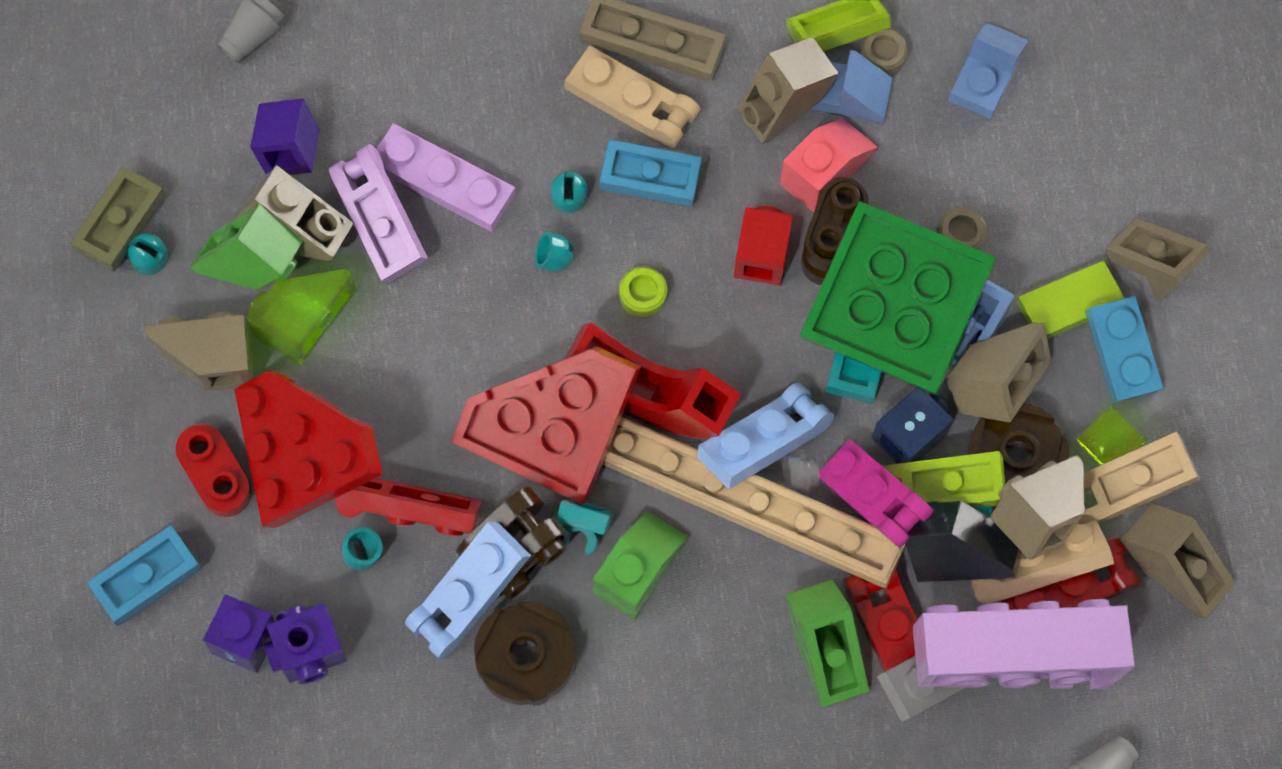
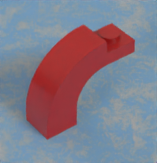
[564,322,741,438]

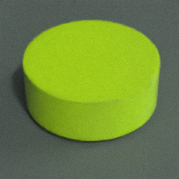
[619,267,667,318]

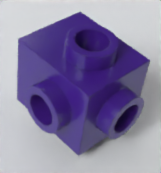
[263,603,347,684]

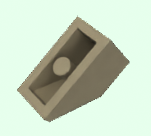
[948,322,1052,422]
[1121,503,1235,619]

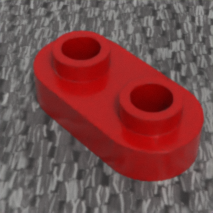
[175,424,252,517]

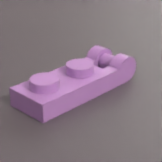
[329,144,428,283]

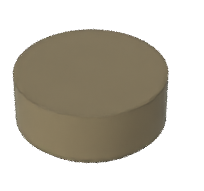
[860,29,908,76]
[937,207,986,250]

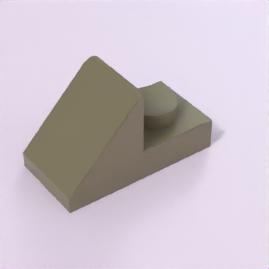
[1105,217,1210,301]

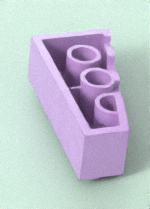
[913,599,1135,690]

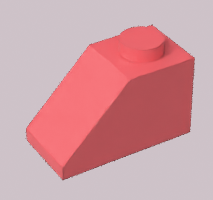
[779,118,878,213]

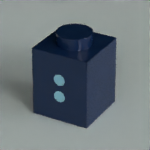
[872,387,954,464]

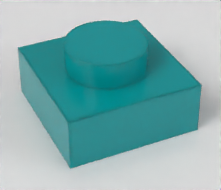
[825,353,881,404]

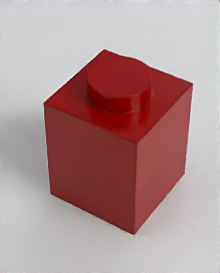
[733,206,793,286]

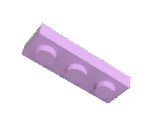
[376,123,516,232]

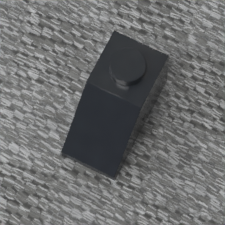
[905,501,1022,582]

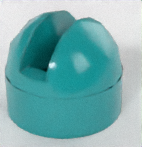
[550,171,588,213]
[534,231,574,272]
[128,233,168,275]
[341,527,383,571]

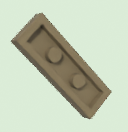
[579,0,726,82]

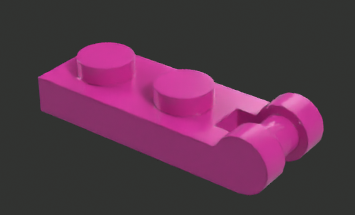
[816,439,934,549]

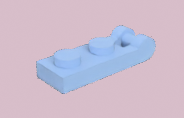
[697,382,834,489]
[405,521,531,660]

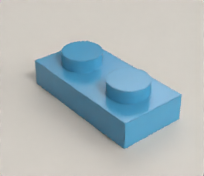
[599,139,702,207]
[1085,296,1163,403]
[86,525,202,627]

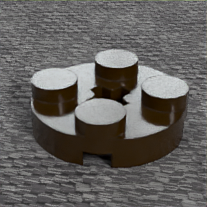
[968,403,1070,484]
[474,602,576,706]

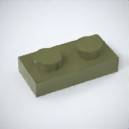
[70,166,166,272]

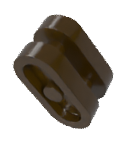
[801,177,869,285]
[456,487,569,600]

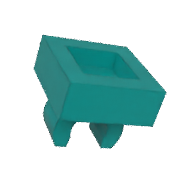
[557,498,615,555]

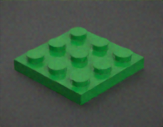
[799,201,997,396]

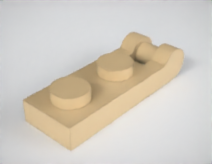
[565,45,701,148]
[1077,431,1200,524]
[971,520,1114,604]

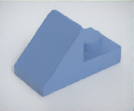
[948,22,1029,120]
[812,50,892,123]

